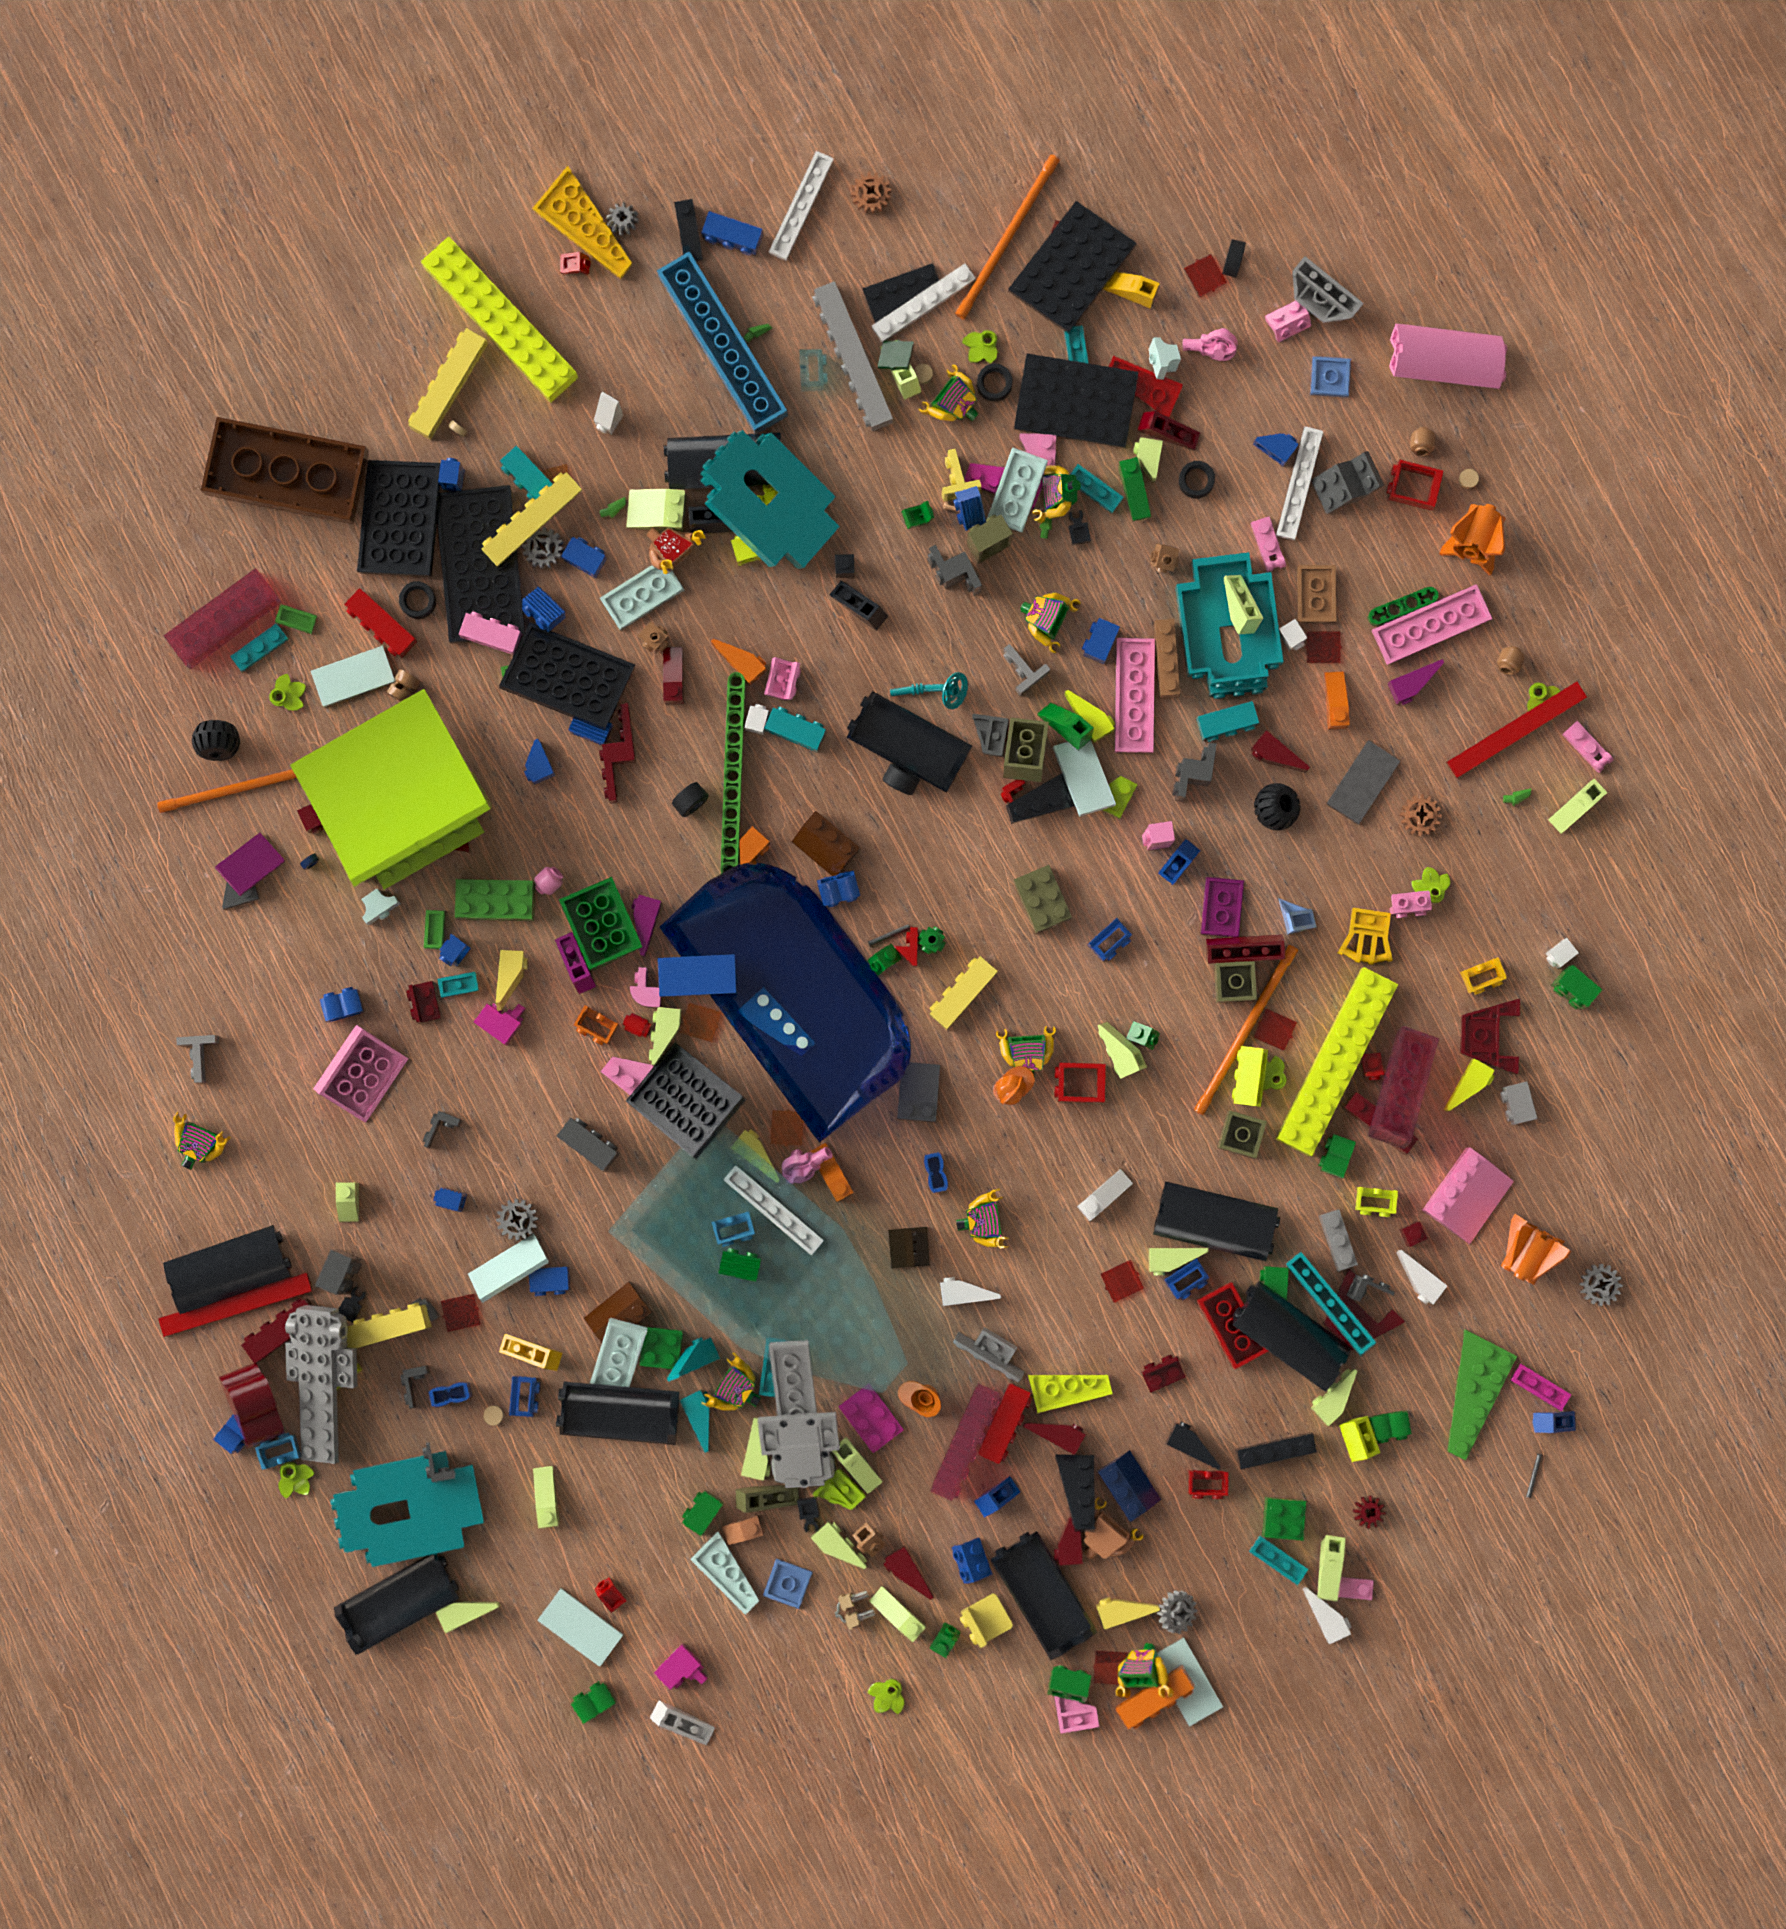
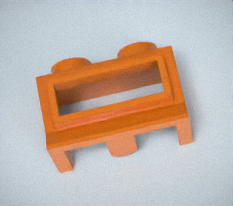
[574,1005,619,1046]

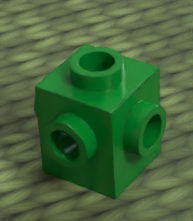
[918,926,947,955]

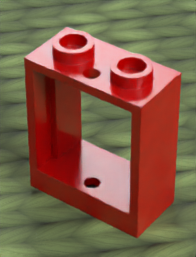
[1386,459,1444,511]
[1054,1063,1106,1103]

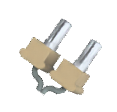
[835,1591,875,1630]

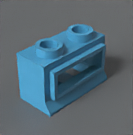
[712,1212,755,1247]
[255,1433,301,1470]

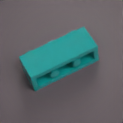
[500,445,553,500]
[1196,701,1259,743]
[764,707,826,753]

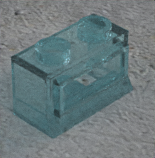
[799,349,827,391]

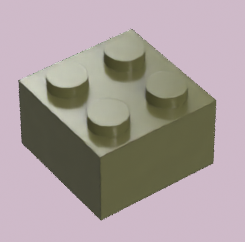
[1214,961,1257,1003]
[1217,1110,1267,1159]

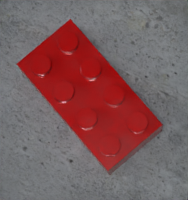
[1196,1282,1268,1369]

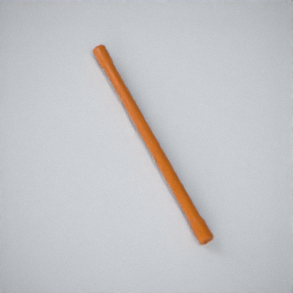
[955,154,1060,320]
[157,769,297,813]
[1194,945,1298,1116]

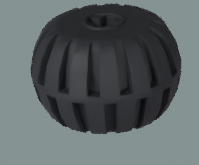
[192,720,240,761]
[1254,783,1301,830]

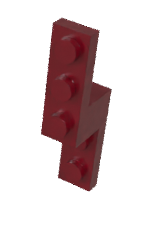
[599,703,636,803]

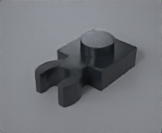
[1068,510,1091,546]
[338,1287,367,1323]
[797,1496,820,1532]

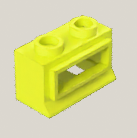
[1355,1187,1398,1217]

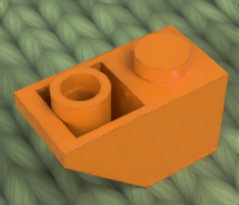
[739,826,770,871]

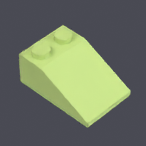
[626,489,686,531]

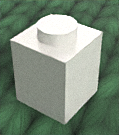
[1279,619,1307,651]
[744,704,769,735]
[1545,938,1578,968]

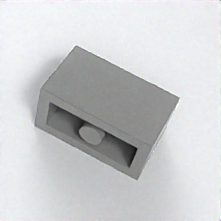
[1500,1082,1537,1125]

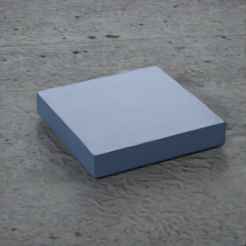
[1310,356,1351,397]
[763,1558,813,1609]

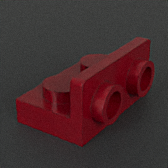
[406,981,441,1024]
[1141,1354,1186,1393]

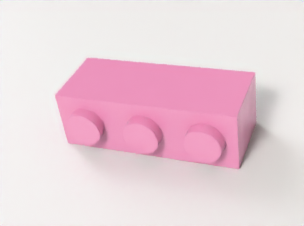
[459,612,522,655]
[1142,821,1175,850]

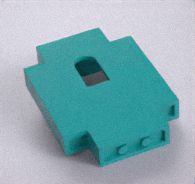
[700,430,840,569]
[1175,552,1284,699]
[330,1450,484,1568]

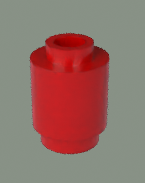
[622,1013,652,1038]

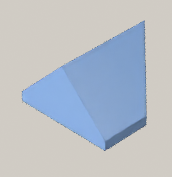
[1278,898,1317,934]

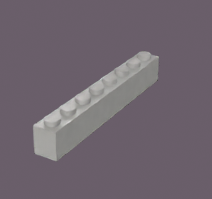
[812,281,893,431]

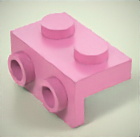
[1265,301,1311,342]
[764,657,801,701]
[1390,891,1432,918]

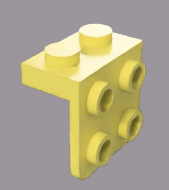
[960,1593,1013,1648]

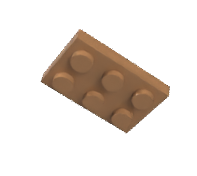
[1297,565,1336,623]

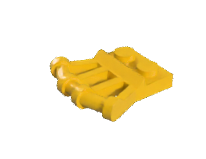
[1337,908,1393,965]

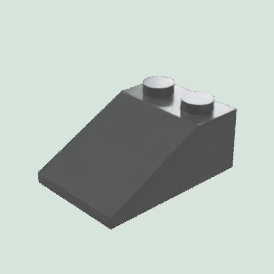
[897,1062,940,1122]

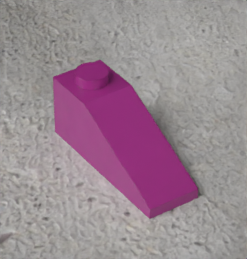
[1388,659,1444,705]
[631,894,662,957]
[555,932,596,995]

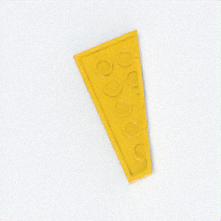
[532,165,632,280]

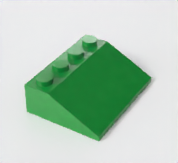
[559,877,642,972]

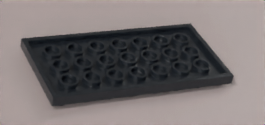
[437,485,525,644]

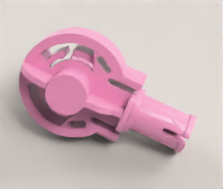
[1183,328,1238,361]
[782,1147,832,1184]

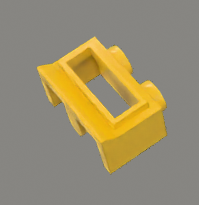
[1460,957,1507,995]

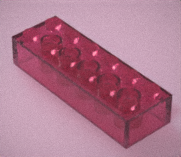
[163,568,282,670]
[1368,1026,1439,1149]
[930,1382,1002,1501]

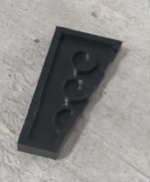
[862,263,939,323]
[1006,773,1075,824]
[1055,1454,1095,1532]

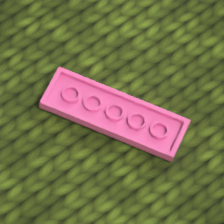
[1372,584,1492,665]
[1115,638,1155,753]

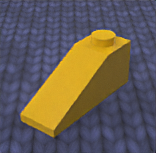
[499,1334,563,1371]

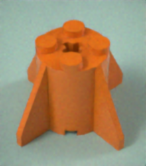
[1439,504,1506,575]
[1501,1214,1571,1285]

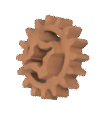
[851,172,891,214]
[1399,794,1442,837]

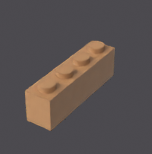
[1153,619,1180,699]

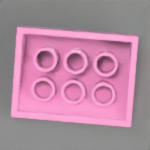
[314,1025,408,1123]
[1422,1147,1514,1244]

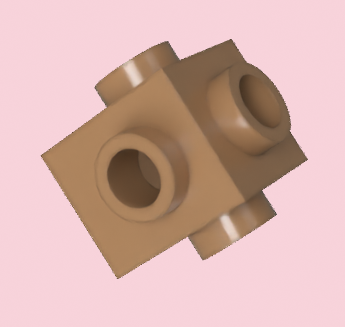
[1150,543,1179,573]
[638,621,669,653]
[852,1522,887,1557]

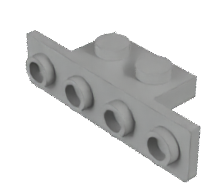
[953,1327,1025,1382]

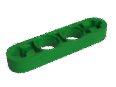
[1368,587,1439,626]

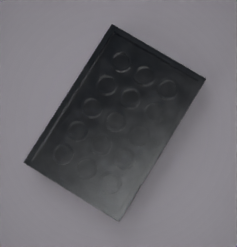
[1008,201,1137,334]
[1014,353,1139,448]
[357,460,441,577]
[499,622,635,731]
[626,1042,746,1160]

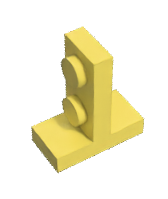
[942,449,981,502]

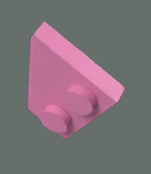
[1019,434,1056,466]
[601,1057,654,1095]
[1054,1696,1099,1734]

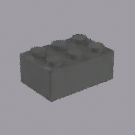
[557,1117,620,1172]
[315,1249,362,1295]

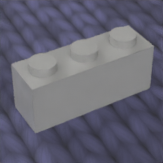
[1318,1209,1358,1271]

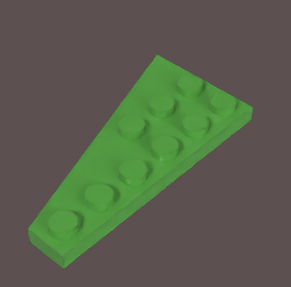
[1447,1329,1517,1460]

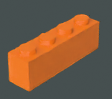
[1116,1665,1195,1729]

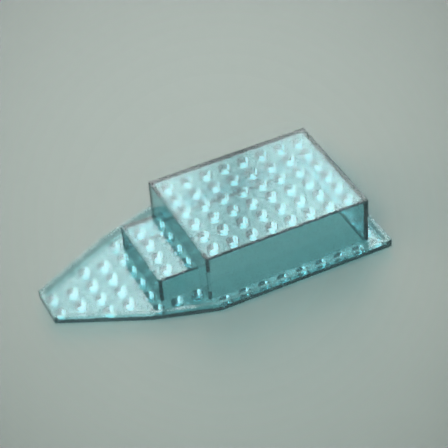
[608,1126,908,1393]

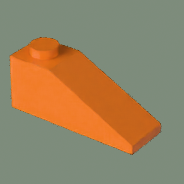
[711,638,766,686]
[1324,672,1350,729]
[810,1143,854,1202]

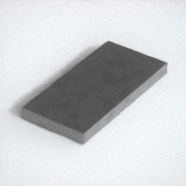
[1326,740,1400,825]

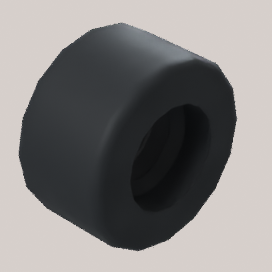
[882,764,920,795]
[672,782,709,817]

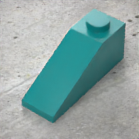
[667,1337,720,1382]
[680,1389,710,1453]

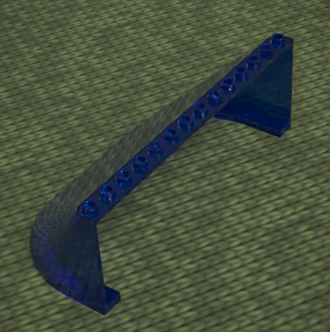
[659,863,911,1143]

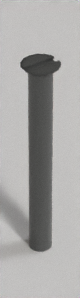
[867,924,910,947]
[1526,1453,1543,1498]

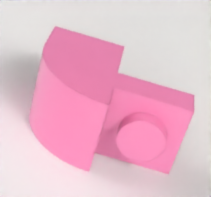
[630,967,662,1008]

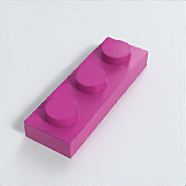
[1510,1364,1571,1411]

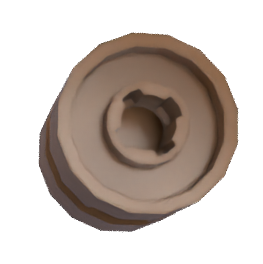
[386,669,421,701]

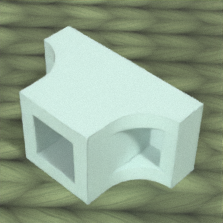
[1149,337,1181,379]
[361,889,401,925]

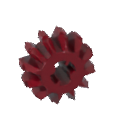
[1352,1495,1386,1529]

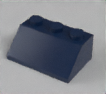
[1097,1450,1161,1522]

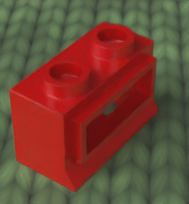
[1188,1470,1229,1499]

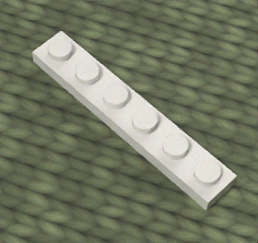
[769,151,834,261]
[872,264,976,343]
[1276,426,1323,541]
[723,1165,824,1255]

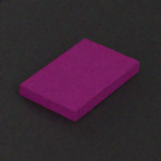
[215,833,285,896]
[1200,877,1244,937]

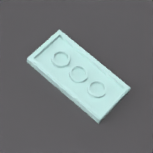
[987,447,1048,532]
[600,565,684,631]
[311,646,396,707]
[1053,740,1116,817]
[468,1234,549,1303]
[590,1318,647,1387]
[537,1588,623,1667]
[1157,1637,1223,1726]

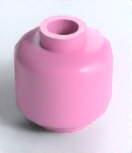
[534,867,563,895]

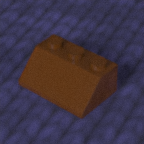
[792,811,860,876]
[584,1282,653,1343]

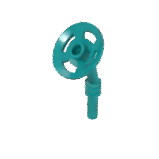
[890,672,968,710]

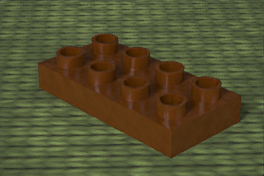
[201,417,369,525]

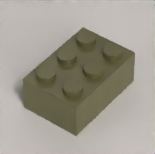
[967,514,1013,564]
[1003,718,1049,782]
[1013,865,1072,934]

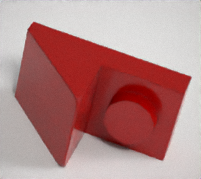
[894,927,918,967]

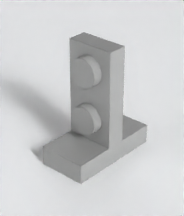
[1003,644,1050,696]
[176,1035,219,1083]

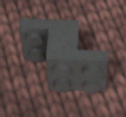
[1311,451,1384,514]
[927,545,982,596]
[1172,743,1217,802]

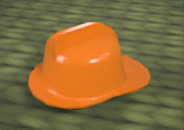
[993,1066,1035,1105]
[898,1381,941,1417]

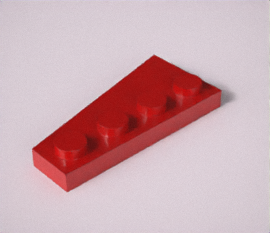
[1109,356,1183,417]

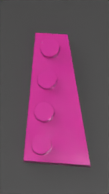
[964,463,1045,509]

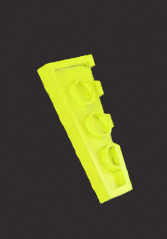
[1028,1375,1113,1413]

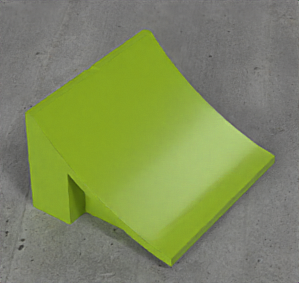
[290,689,492,890]

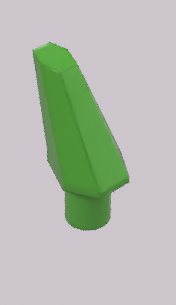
[743,324,772,343]
[599,497,626,518]
[1039,511,1052,539]
[1503,788,1531,806]

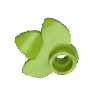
[962,330,997,364]
[269,674,306,711]
[1527,683,1560,711]
[1411,867,1450,903]
[1263,1056,1287,1091]
[278,1462,314,1499]
[868,1679,905,1714]

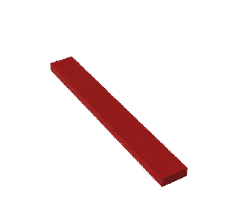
[1446,681,1587,778]
[158,1273,313,1337]

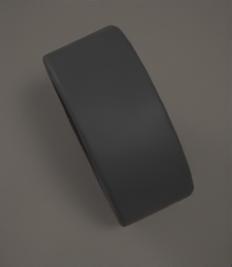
[1222,239,1246,278]
[977,363,1013,402]
[1179,461,1215,499]
[399,581,436,619]

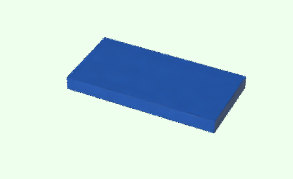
[658,954,737,997]

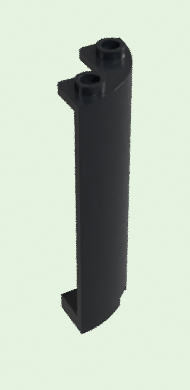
[664,432,782,489]
[846,691,972,793]
[1153,1181,1280,1261]
[163,1225,292,1314]
[1233,1281,1351,1392]
[556,1381,680,1445]
[990,1531,1098,1660]
[334,1553,460,1656]

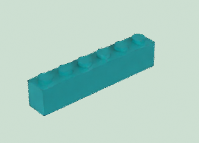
[1286,1252,1376,1357]

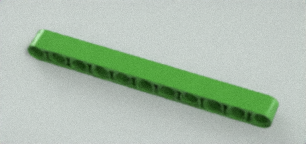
[720,672,746,881]

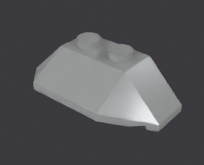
[1292,256,1364,323]

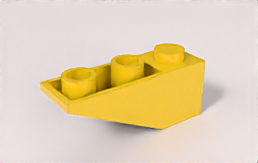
[1103,272,1160,308]

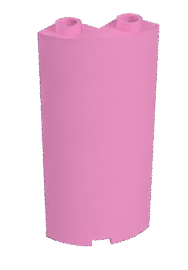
[1389,324,1507,389]

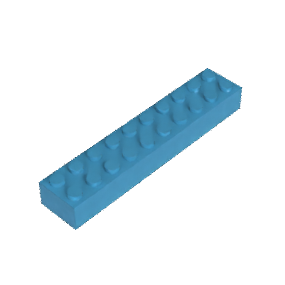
[657,252,788,434]

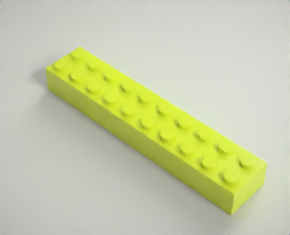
[421,236,578,403]
[1275,967,1398,1157]

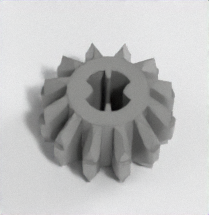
[607,202,639,236]

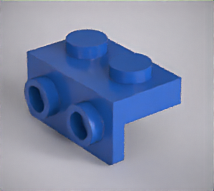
[952,1537,992,1584]

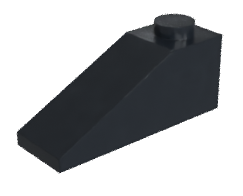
[674,199,703,261]
[829,581,888,631]
[1165,1421,1221,1470]

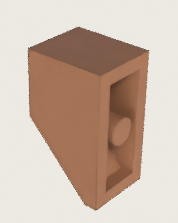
[721,1514,764,1545]

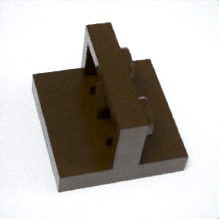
[888,1227,930,1268]

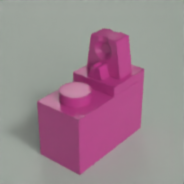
[474,1003,526,1046]
[654,1643,708,1690]

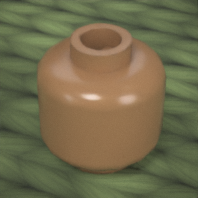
[1410,427,1436,457]
[1497,646,1525,675]

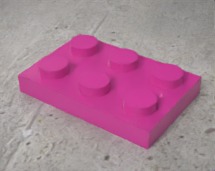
[838,1383,904,1453]

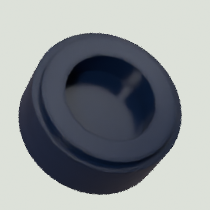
[300,853,320,870]

